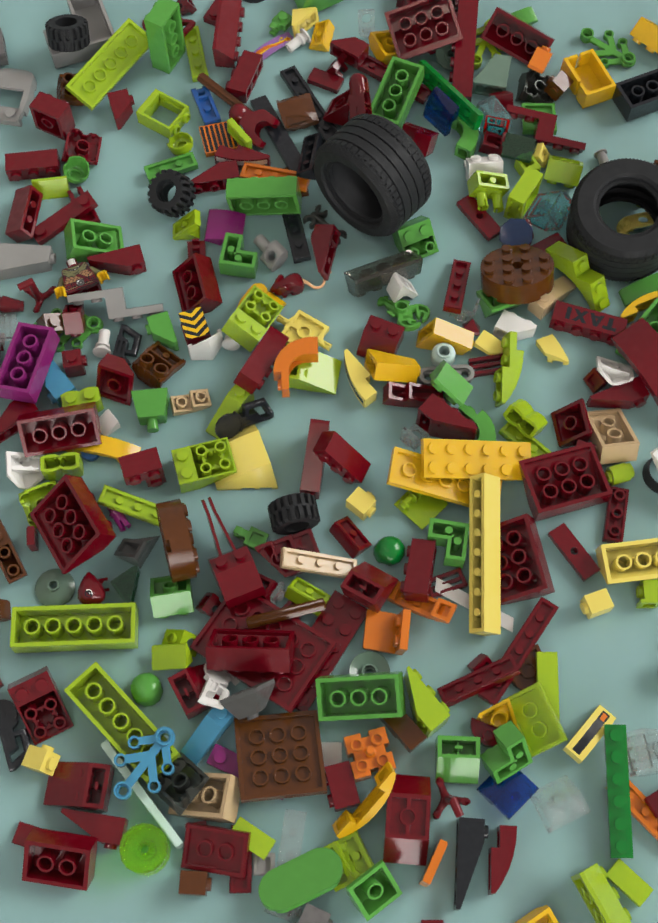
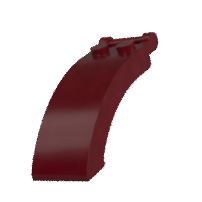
[611,318,658,406]

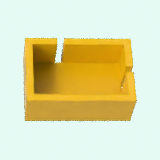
[560,49,617,109]

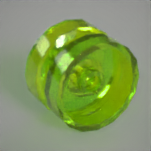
[119,823,171,876]

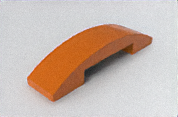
[387,581,457,624]

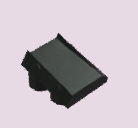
[515,69,554,103]
[155,754,210,816]

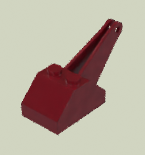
[201,497,266,609]

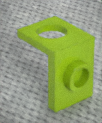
[161,629,197,657]

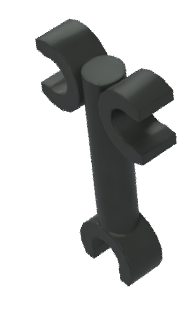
[303,204,347,245]

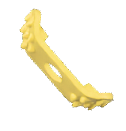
[616,212,654,233]

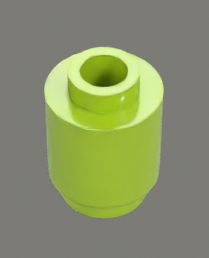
[604,462,635,486]

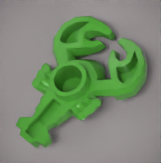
[377,296,430,332]

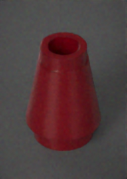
[0,296,24,313]

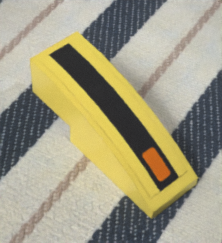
[344,349,377,408]
[563,705,616,764]

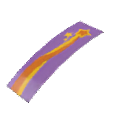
[254,32,293,60]

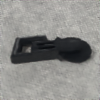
[113,324,142,366]
[215,397,274,439]
[0,699,31,772]

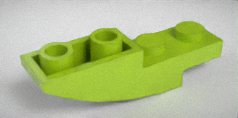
[493,331,524,407]

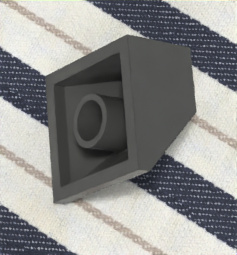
[220,679,275,720]

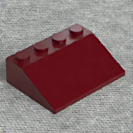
[384,0,463,60]
[518,442,613,522]
[30,474,116,574]
[500,513,555,605]

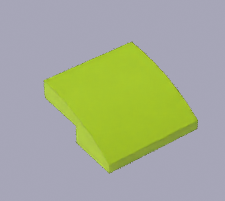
[324,830,374,892]

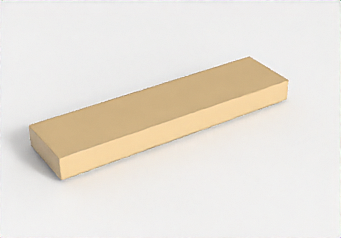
[280,547,357,579]

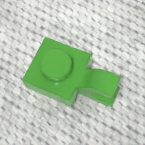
[269,10,292,36]
[233,525,269,552]

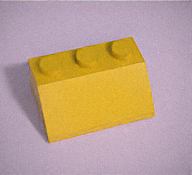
[630,16,658,54]

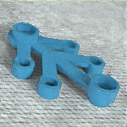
[113,727,176,800]

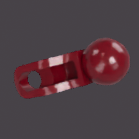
[228,103,280,150]

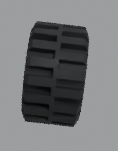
[45,14,90,52]
[147,169,196,218]
[267,493,320,535]

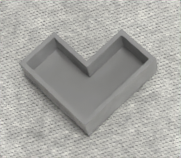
[43,0,114,69]

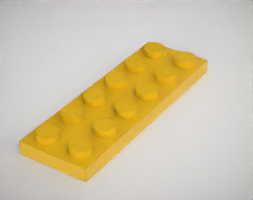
[421,438,531,481]
[387,446,502,507]

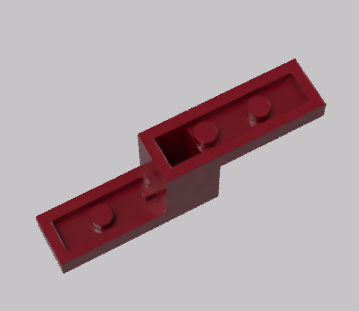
[504,104,586,155]

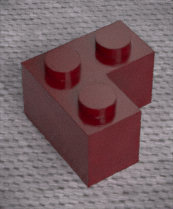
[402,122,439,157]
[118,447,167,487]

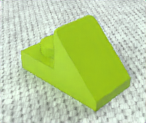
[173,209,201,240]

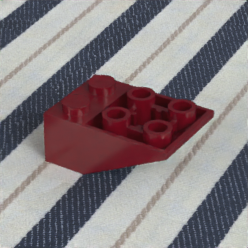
[415,393,478,440]
[7,666,74,745]
[43,761,115,812]

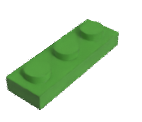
[144,152,199,184]

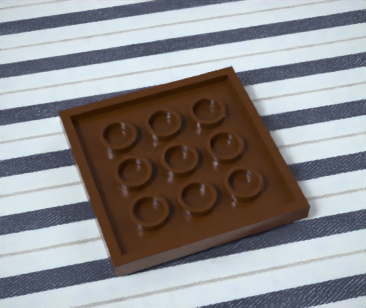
[234,710,327,803]

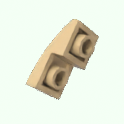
[169,389,212,416]

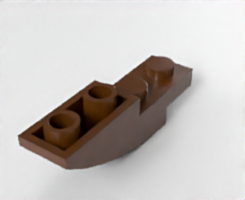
[0,519,28,584]

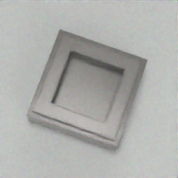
[253,853,275,876]

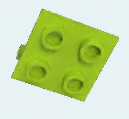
[394,490,448,530]

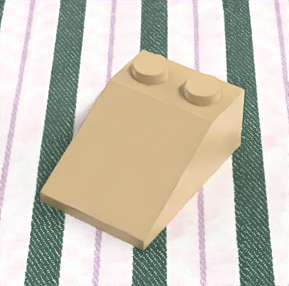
[587,408,640,465]
[168,772,240,824]

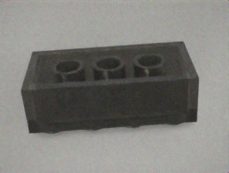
[344,249,423,297]

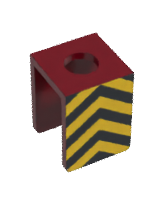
[178,307,211,346]

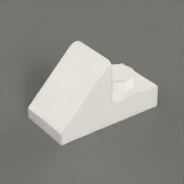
[386,272,418,303]

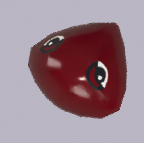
[78,572,110,604]

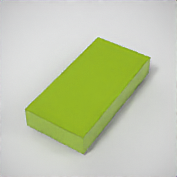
[227,118,252,149]
[232,816,276,860]
[606,858,653,907]

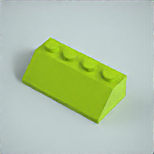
[571,863,632,923]

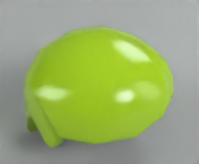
[166,132,193,156]

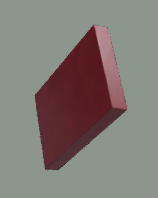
[181,822,251,878]

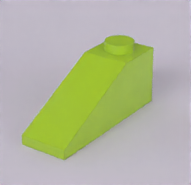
[206,384,254,439]

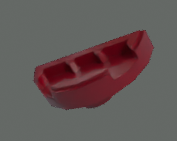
[470,718,497,748]

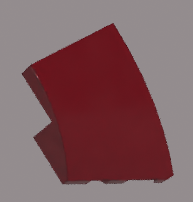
[255,528,320,578]

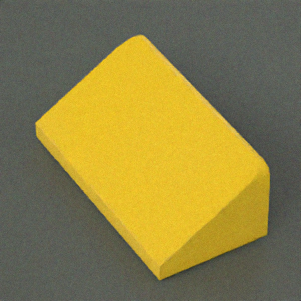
[309,19,335,52]

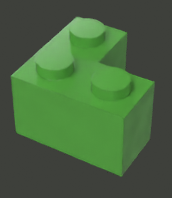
[219,232,258,279]
[427,518,469,568]
[480,720,533,785]

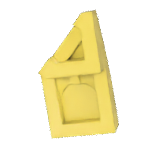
[474,330,503,355]
[536,334,569,365]

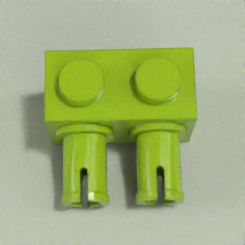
[467,170,510,213]

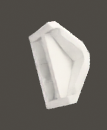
[187,329,223,360]
[596,356,634,386]
[5,451,45,489]

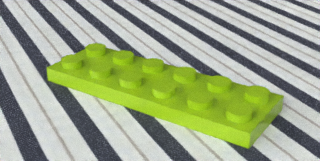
[65,18,149,111]

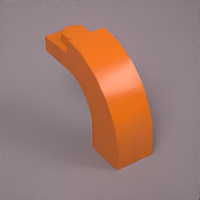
[273,337,318,398]

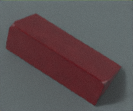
[329,516,372,559]

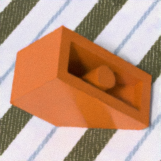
[527,45,553,74]

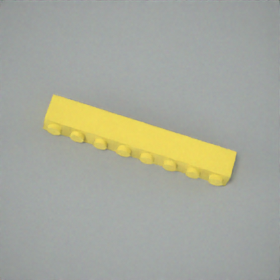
[469,473,501,636]

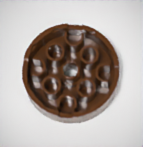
[480,244,554,305]
[155,499,200,583]

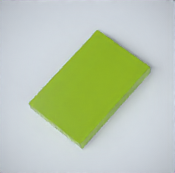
[502,682,568,758]

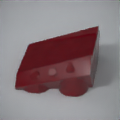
[61,128,102,165]

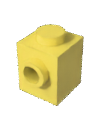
[346,486,377,521]
[580,588,614,619]
[21,744,61,776]

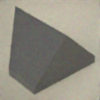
[114,536,160,569]

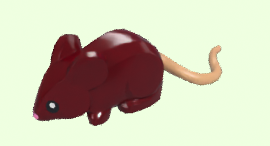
[269,272,331,298]

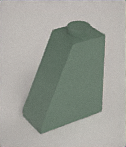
[472,54,512,96]

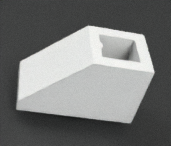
[492,309,537,341]

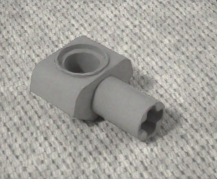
[253,234,288,272]

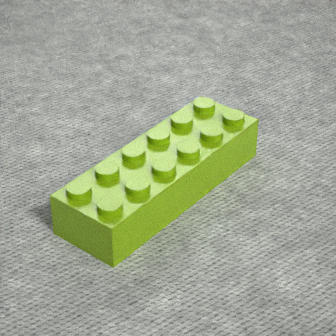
[10,602,139,653]
[64,662,182,785]

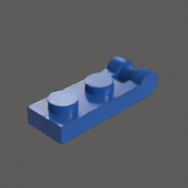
[191,86,221,126]

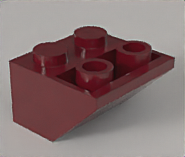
[340,561,399,613]
[167,664,220,720]

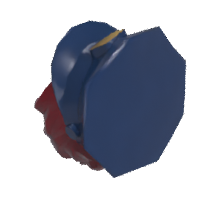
[499,218,534,246]

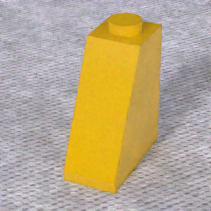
[416,317,474,355]
[364,349,421,383]

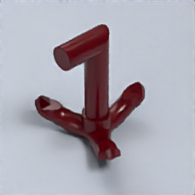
[17,278,56,313]
[432,777,471,820]

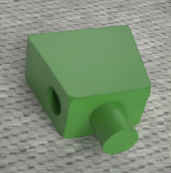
[131,387,169,433]

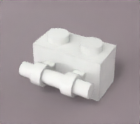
[464,154,504,181]

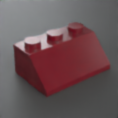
[172,252,223,314]

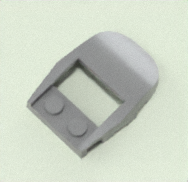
[0,68,37,127]

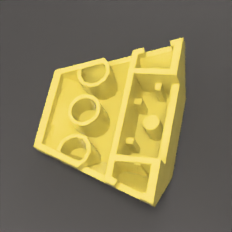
[214,424,278,490]

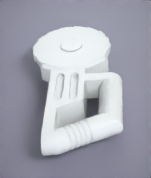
[197,664,232,710]

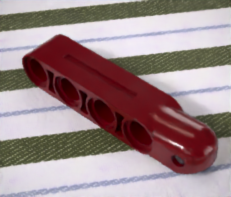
[348,73,372,119]

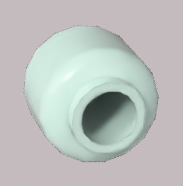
[431,342,456,366]

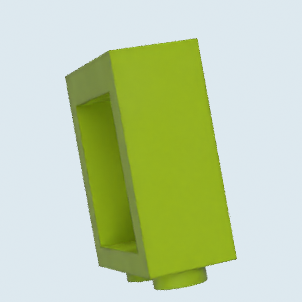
[136,89,191,139]
[503,166,544,219]

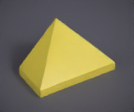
[292,7,319,37]

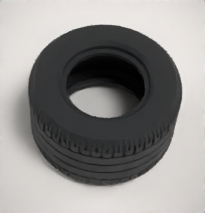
[314,114,432,237]
[566,158,658,282]

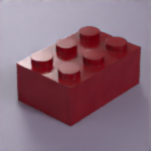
[22,827,98,891]

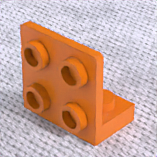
[362,609,411,656]

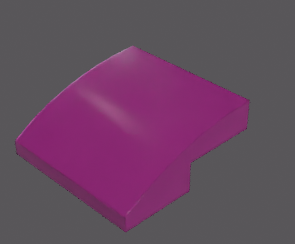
[204,209,246,245]

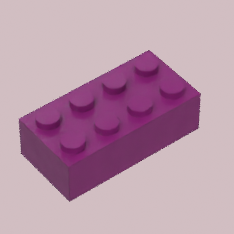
[0,322,60,404]

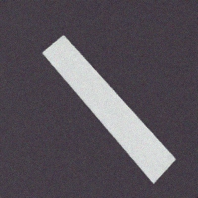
[435,577,514,632]

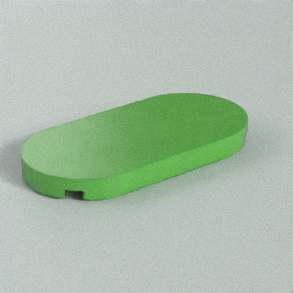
[258,847,343,913]

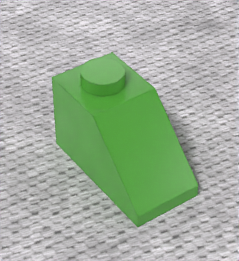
[145,311,179,351]

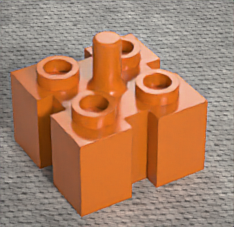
[343,726,396,783]

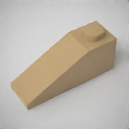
[527,275,577,320]

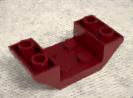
[383,774,431,866]

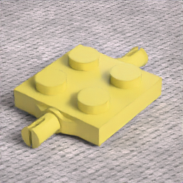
[276,310,332,351]

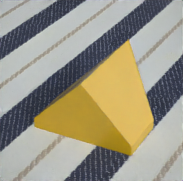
[476,698,519,730]

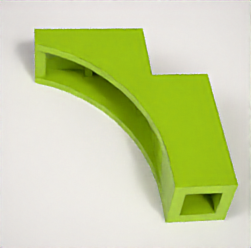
[545,241,610,312]

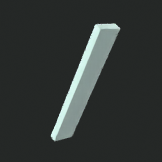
[101,740,184,849]

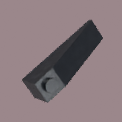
[454,817,489,911]

